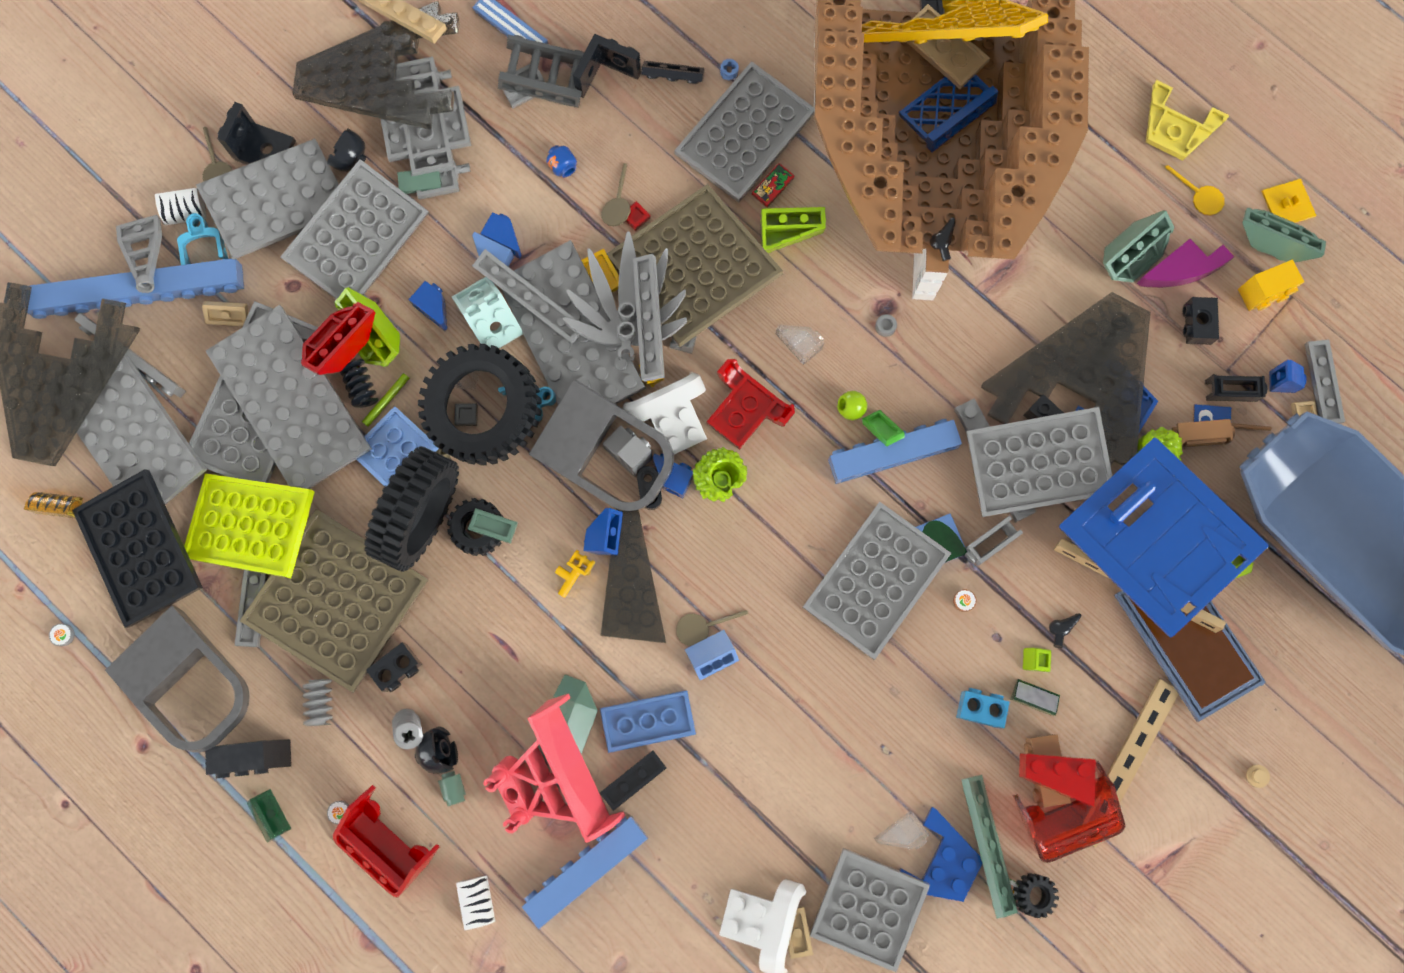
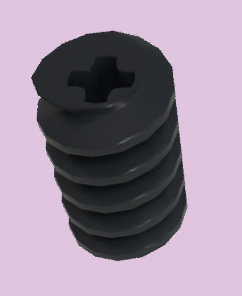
[340,359,379,408]

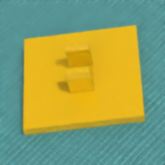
[1261,179,1317,223]

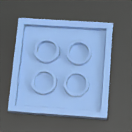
[356,406,439,486]

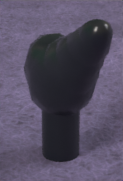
[930,217,956,262]
[1049,613,1082,649]

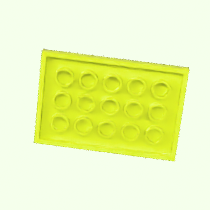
[184,474,315,578]

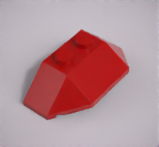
[301,302,376,375]

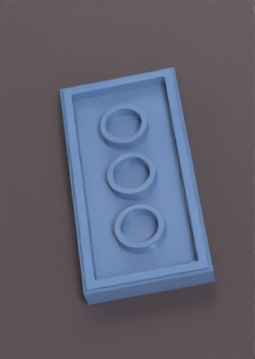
[600,690,696,753]

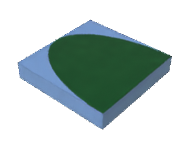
[916,513,967,563]

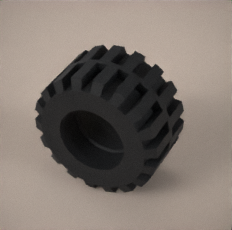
[447,498,503,556]

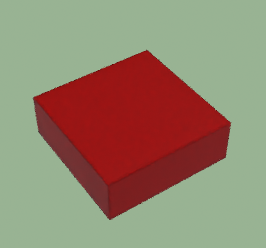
[626,201,651,231]

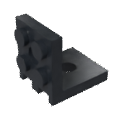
[573,33,641,98]
[217,102,296,165]

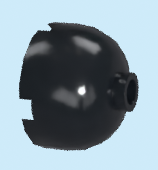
[327,128,367,172]
[415,726,458,774]

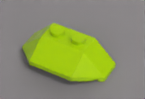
[335,287,400,367]

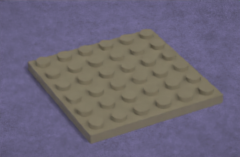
[607,184,783,347]
[240,509,428,693]

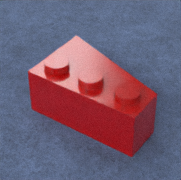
[1019,754,1096,807]

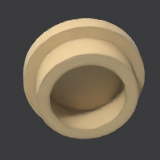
[1246,765,1270,788]

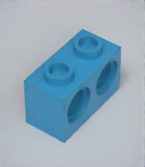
[956,688,1010,729]

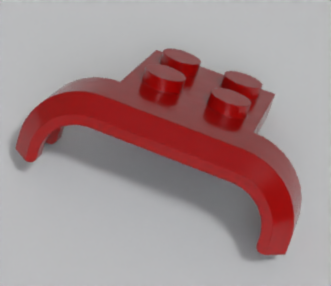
[706,359,795,450]

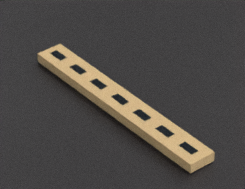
[1054,539,1226,633]
[1074,679,1178,848]

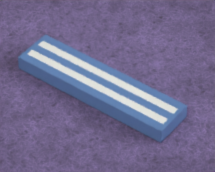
[472,0,548,44]

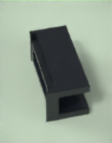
[1205,374,1268,402]

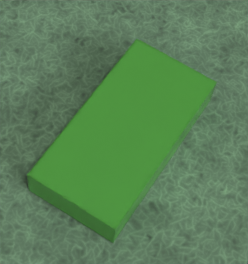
[862,410,905,447]

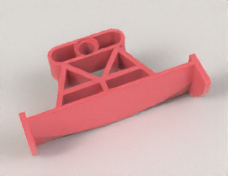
[484,693,625,843]

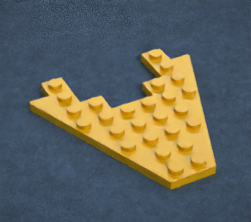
[862,0,1048,44]

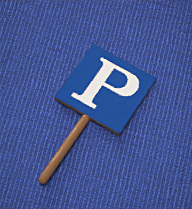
[1193,404,1272,443]

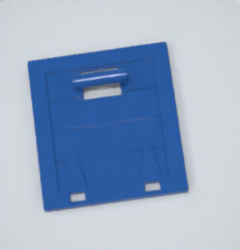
[1059,438,1269,638]

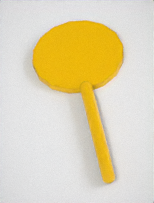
[1166,165,1225,216]

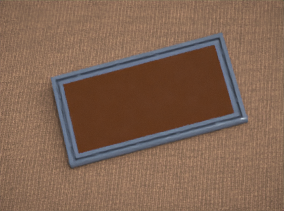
[1114,591,1266,722]

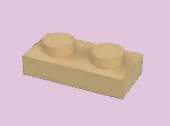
[202,301,249,326]
[788,906,813,959]

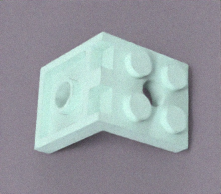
[452,277,523,348]

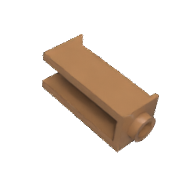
[1172,419,1235,448]

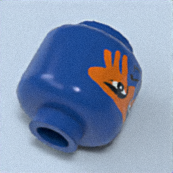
[546,145,577,178]

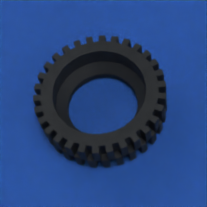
[418,343,542,466]
[364,446,459,572]

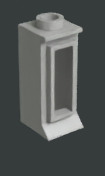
[965,516,1023,566]

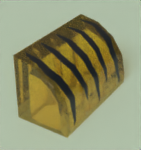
[24,492,83,519]

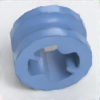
[720,59,739,80]

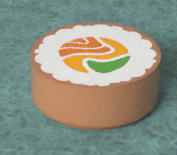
[953,589,976,612]

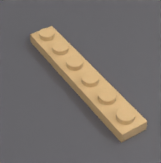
[357,0,447,44]

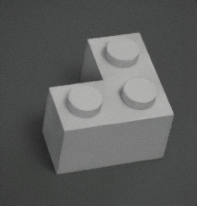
[602,425,652,477]

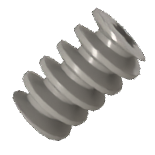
[303,679,333,726]
[392,709,423,749]

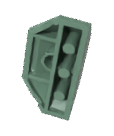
[1242,208,1326,263]
[1103,210,1175,283]
[538,675,598,765]

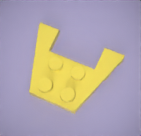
[1146,80,1229,161]

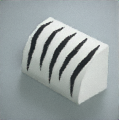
[155,188,207,225]
[456,875,495,931]

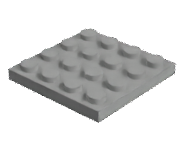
[810,848,930,972]

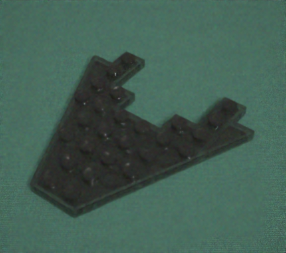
[292,1,459,129]
[0,282,140,466]
[981,292,1151,466]

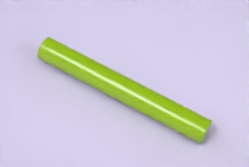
[362,373,410,427]

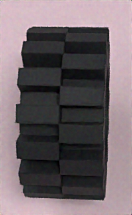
[1013,873,1059,919]

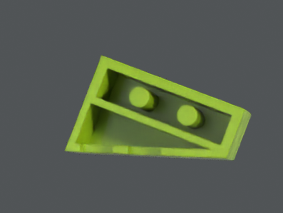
[760,207,826,253]

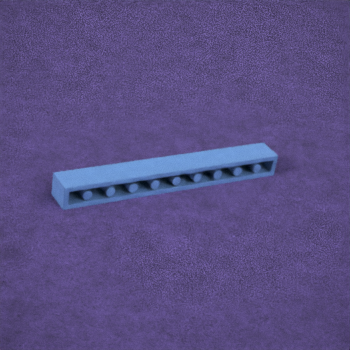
[22,258,244,319]

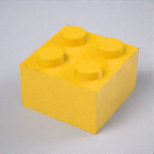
[1238,259,1304,311]

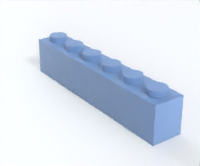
[828,419,962,484]
[522,816,648,929]

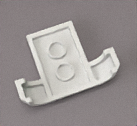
[622,372,707,454]
[719,879,807,973]

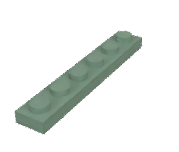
[961,775,1018,918]

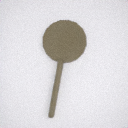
[203,127,232,181]
[601,163,630,226]
[676,610,748,646]

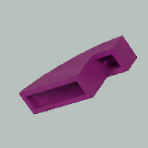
[1137,238,1234,288]

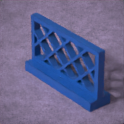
[899,75,998,152]

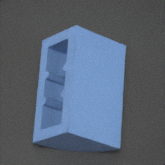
[685,630,740,680]

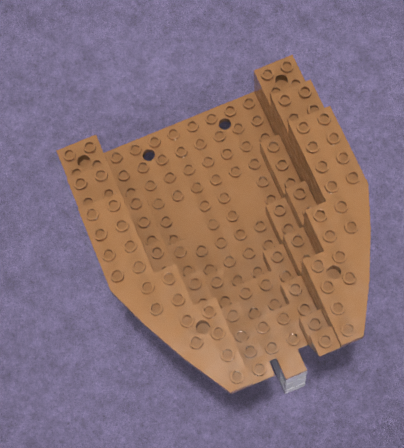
[814,0,1089,300]

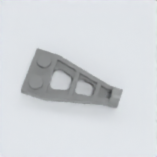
[116,215,162,293]

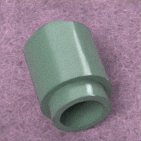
[438,771,466,806]

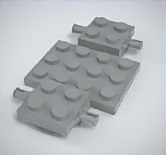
[377,57,471,200]

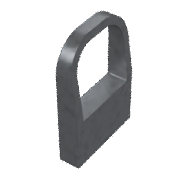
[529,380,674,511]
[105,606,250,752]

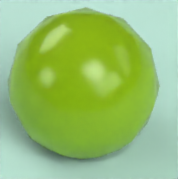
[837,391,868,420]

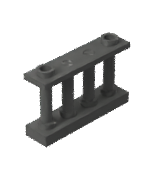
[498,34,584,108]

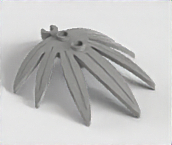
[563,231,687,360]

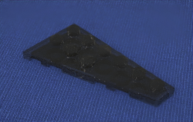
[600,509,666,644]

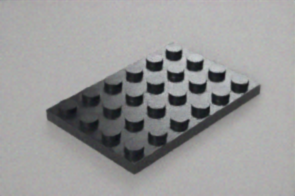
[72,469,203,628]

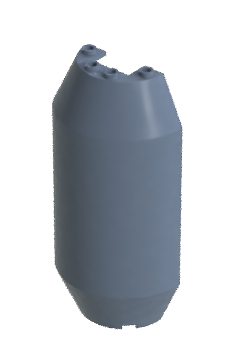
[1239,412,1404,656]

